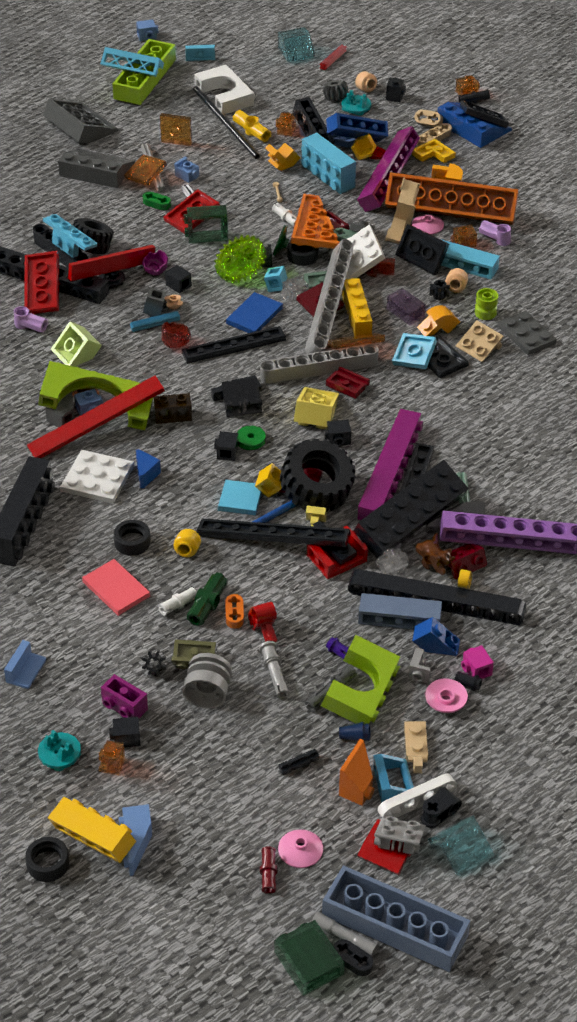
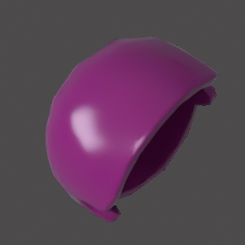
[142,250,168,275]

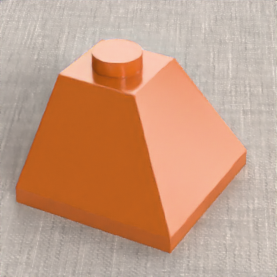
[339,739,375,806]

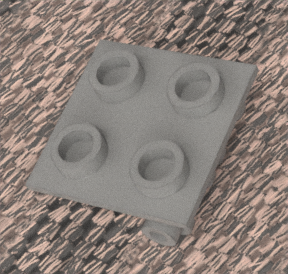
[374,816,426,855]

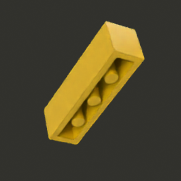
[342,278,372,338]
[48,797,136,863]

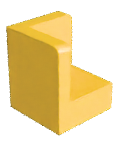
[351,134,377,160]

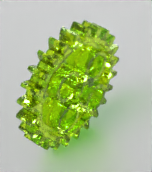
[214,234,267,283]

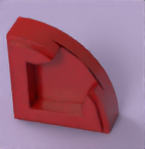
[369,146,386,159]

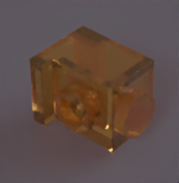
[98,740,125,775]

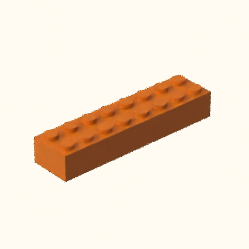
[385,172,519,225]

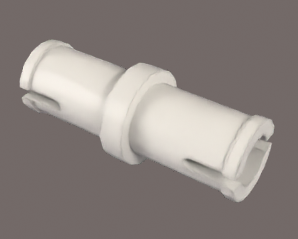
[272,203,297,227]
[158,587,197,616]

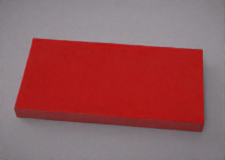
[24,251,59,314]

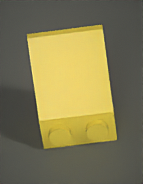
[294,387,339,429]

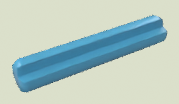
[130,311,180,332]

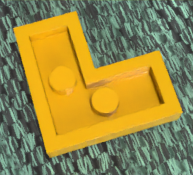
[412,139,456,163]

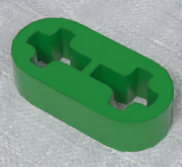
[143,192,171,211]

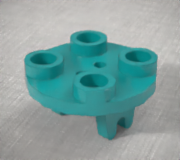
[342,90,371,116]
[38,730,81,771]

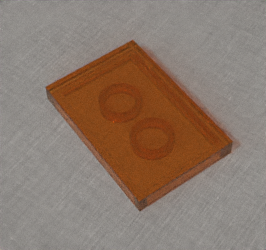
[327,333,385,349]

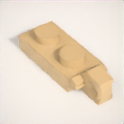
[404,721,428,773]

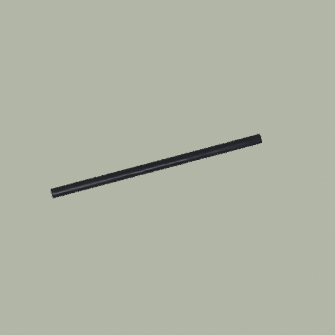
[193,86,260,159]

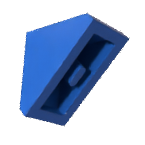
[136,449,161,488]

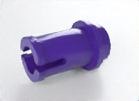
[326,637,349,659]

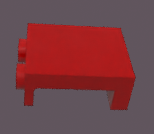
[307,525,369,579]

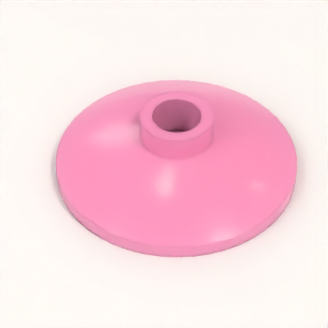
[412,214,444,235]
[425,679,468,713]
[278,830,323,868]

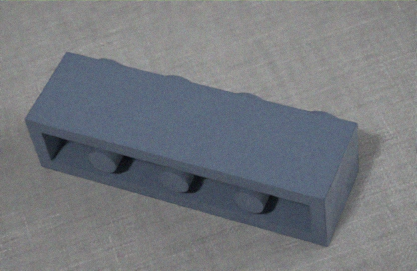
[358,593,442,630]

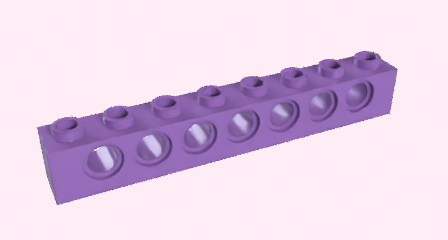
[440,511,577,554]

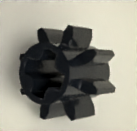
[429,280,450,300]
[142,650,166,675]

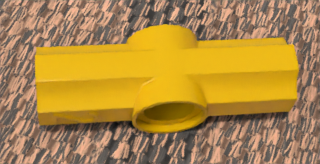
[233,110,271,142]

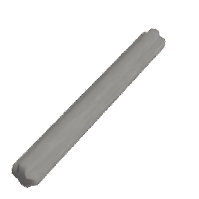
[141,143,165,192]

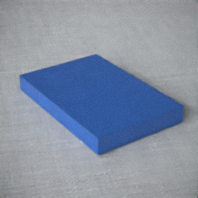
[226,292,283,333]

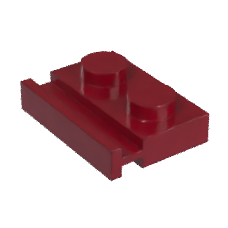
[326,366,370,399]

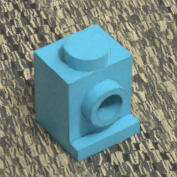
[264,266,288,292]

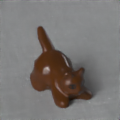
[415,533,455,575]

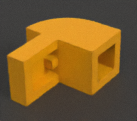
[265,143,301,171]
[431,163,463,181]
[417,305,460,336]

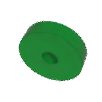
[237,426,266,450]

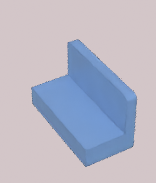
[4,640,46,689]

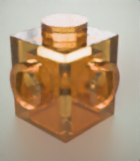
[455,75,480,95]
[276,112,296,137]
[451,225,477,248]

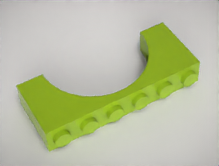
[38,361,154,430]

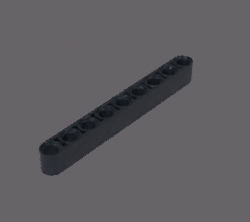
[348,569,527,625]

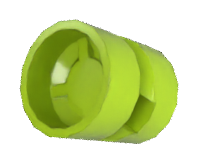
[475,288,498,320]

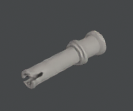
[259,641,290,699]

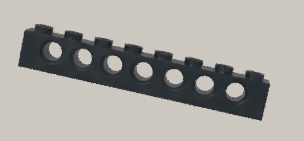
[0,246,110,304]

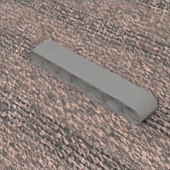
[260,344,379,384]

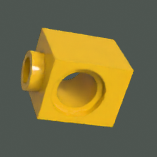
[255,463,282,498]

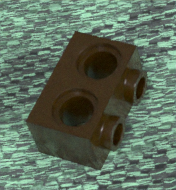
[154,393,192,424]

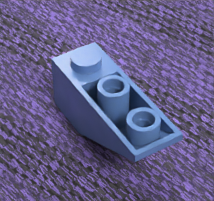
[119,804,152,876]

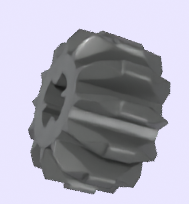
[323,79,348,101]

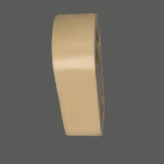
[414,110,443,127]

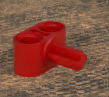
[248,601,277,643]

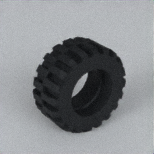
[280,439,356,512]

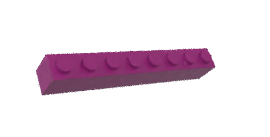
[357,126,420,212]
[357,409,423,520]

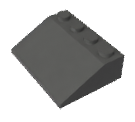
[43,99,118,144]
[58,149,135,188]

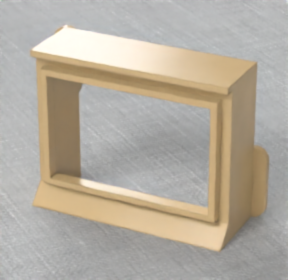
[385,178,420,244]

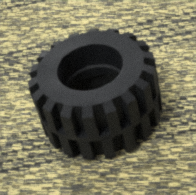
[73,218,114,254]

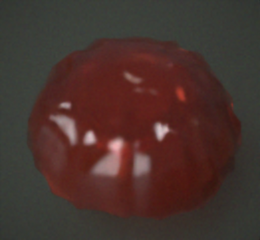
[161,321,191,349]

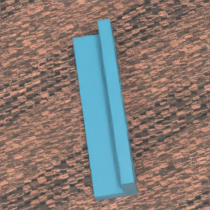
[100,47,164,77]

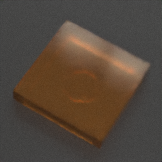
[160,113,192,146]
[124,155,167,186]

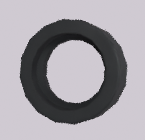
[287,241,318,266]
[114,520,151,556]
[25,837,69,882]

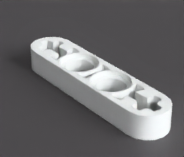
[377,773,457,818]

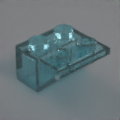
[278,27,315,62]

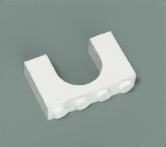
[194,65,255,115]

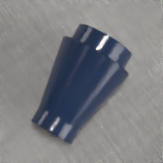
[339,722,371,743]

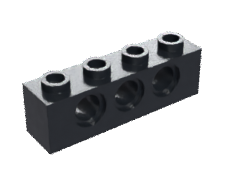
[293,97,335,145]

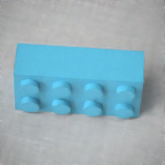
[301,133,356,194]

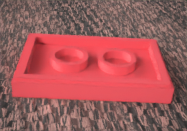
[82,559,150,616]

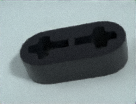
[333,939,373,976]

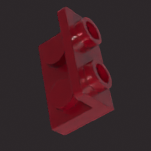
[447,544,487,580]

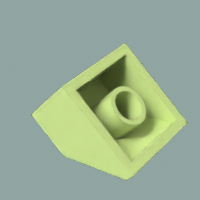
[51,321,102,367]

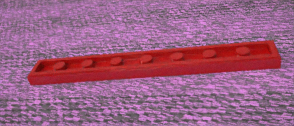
[27,375,165,458]

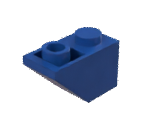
[413,617,460,656]

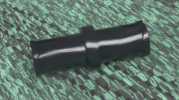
[458,90,490,103]

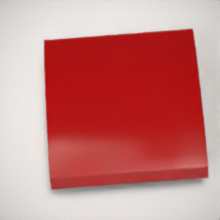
[357,819,411,876]

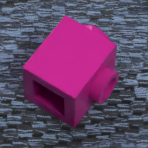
[461,645,494,679]

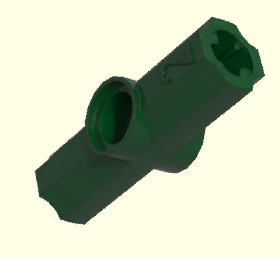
[187,572,228,626]

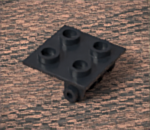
[221,378,262,417]

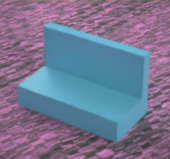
[185,45,215,61]

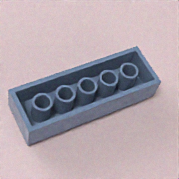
[322,865,470,972]

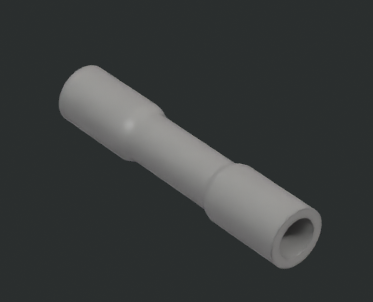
[311,911,379,957]

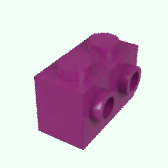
[101,674,148,719]

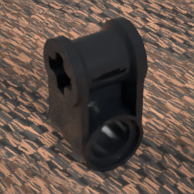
[421,787,462,828]

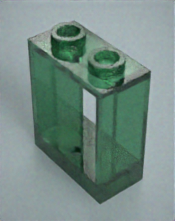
[184,205,228,243]

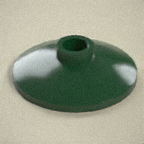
[272,225,290,256]

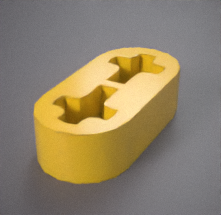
[457,569,473,590]

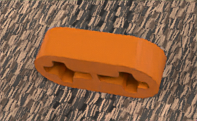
[225,594,244,629]

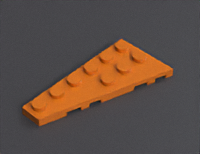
[291,194,340,249]

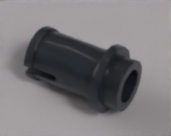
[454,671,482,691]

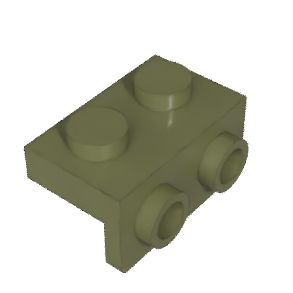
[171,639,216,669]

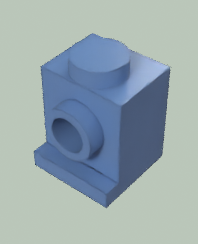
[174,157,199,183]

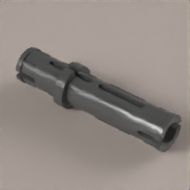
[305,665,357,713]

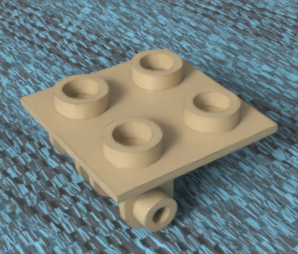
[456,320,504,362]

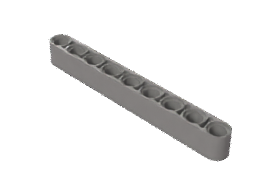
[305,239,354,354]

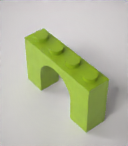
[321,635,400,724]

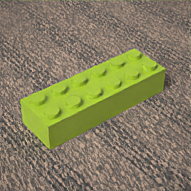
[112,39,176,105]

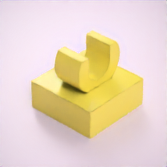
[306,506,327,526]

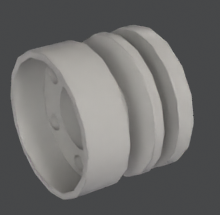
[183,653,232,708]

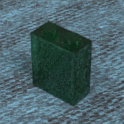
[274,920,344,996]

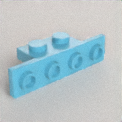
[43,214,97,258]

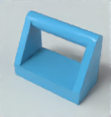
[373,754,414,802]

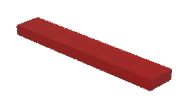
[68,245,155,281]

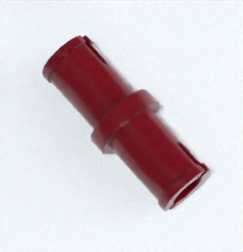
[260,846,278,893]

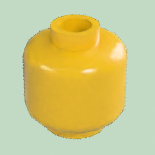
[173,529,201,557]

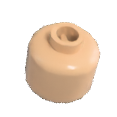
[355,71,377,93]
[445,268,468,293]

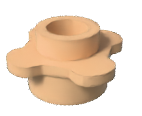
[165,295,183,309]

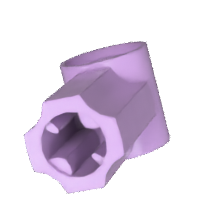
[479,220,511,246]
[14,306,48,333]

